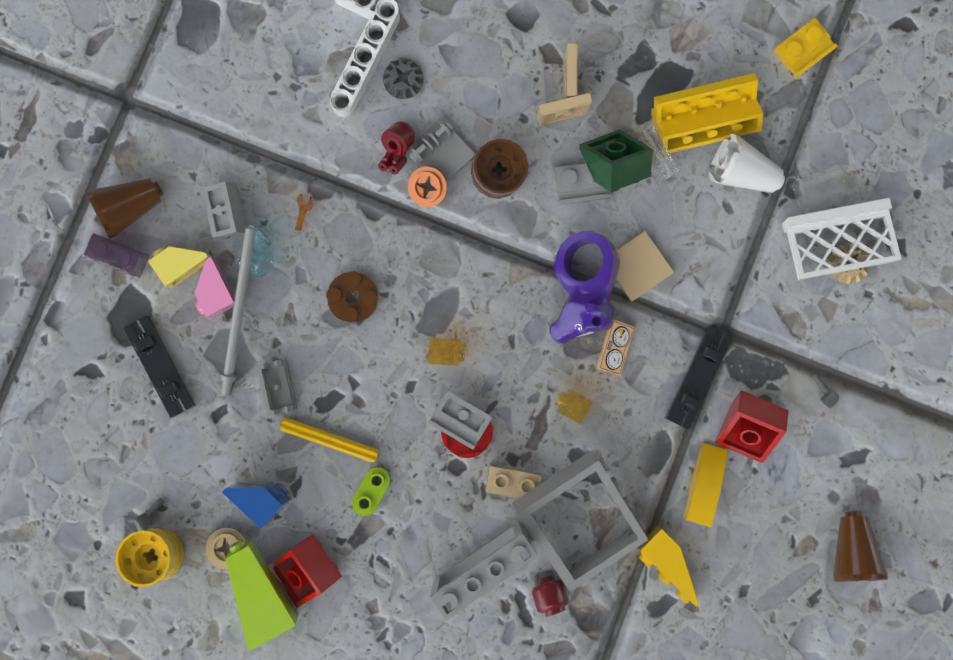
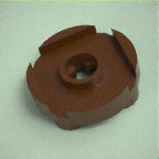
[326,271,378,323]

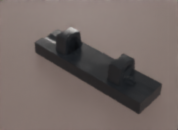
[123,316,196,418]
[664,326,733,430]

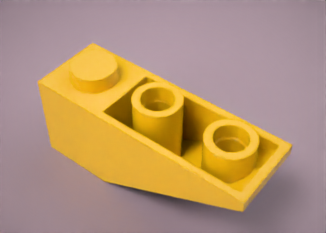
[637,525,699,607]

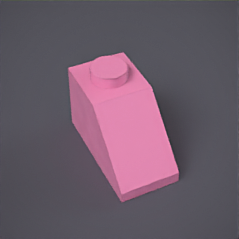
[194,257,235,318]

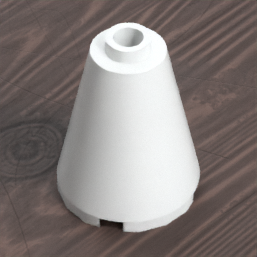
[709,134,785,193]

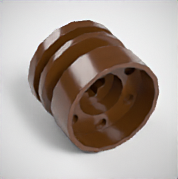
[471,139,529,199]

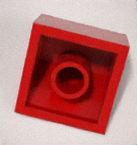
[716,390,789,463]
[268,534,343,608]

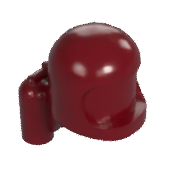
[378,121,415,175]

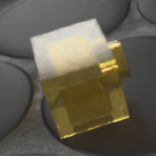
[428,338,465,366]
[555,389,593,425]

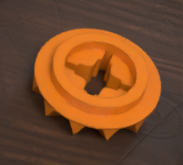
[408,166,448,207]

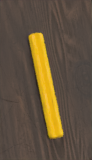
[280,418,379,463]

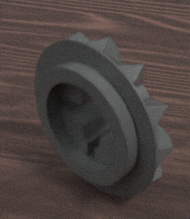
[383,58,424,99]

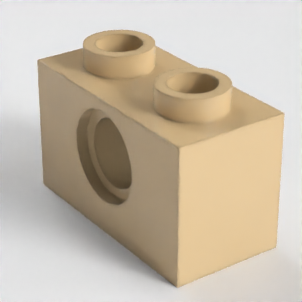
[485,464,542,498]

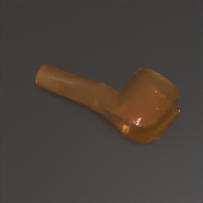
[295,194,313,231]

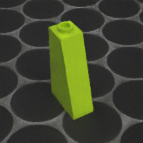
[225,538,298,651]

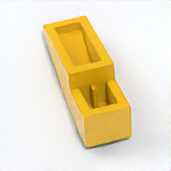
[682,442,728,527]

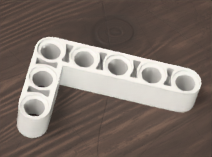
[330,0,400,118]

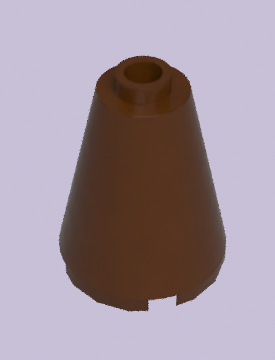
[85,178,163,239]
[833,511,888,582]

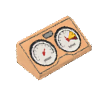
[596,320,635,376]

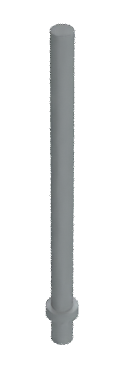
[220,227,256,396]

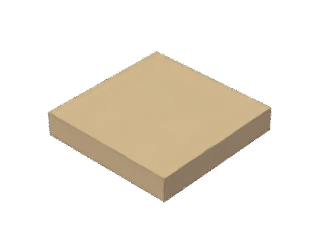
[563,43,578,99]
[536,93,592,126]
[602,231,674,302]

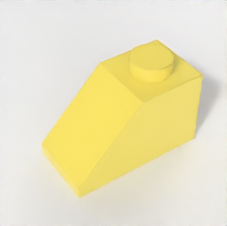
[148,246,212,288]

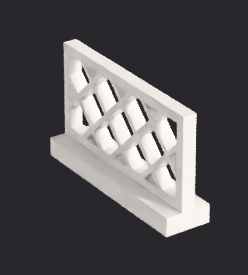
[782,198,901,280]

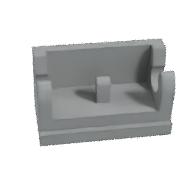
[202,181,246,239]
[256,360,298,416]

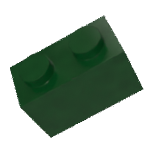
[579,129,653,192]

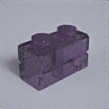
[83,233,149,278]

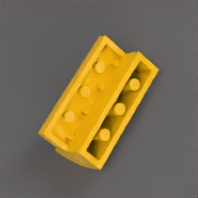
[651,73,764,155]

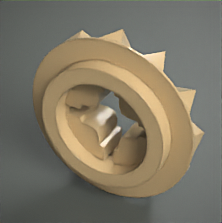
[829,243,869,284]
[206,527,245,570]

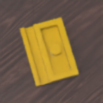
[773,17,838,79]

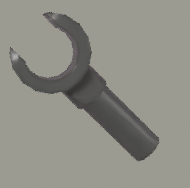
[811,373,839,408]
[134,498,164,531]

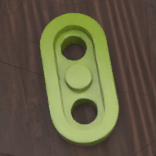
[352,467,391,516]

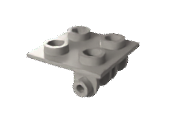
[405,118,476,181]

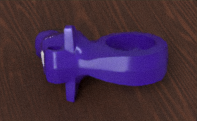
[549,231,620,343]

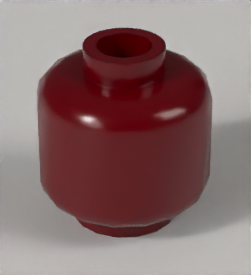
[531,576,569,617]

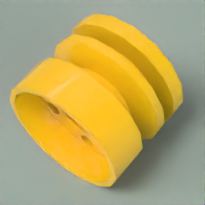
[115,527,184,587]

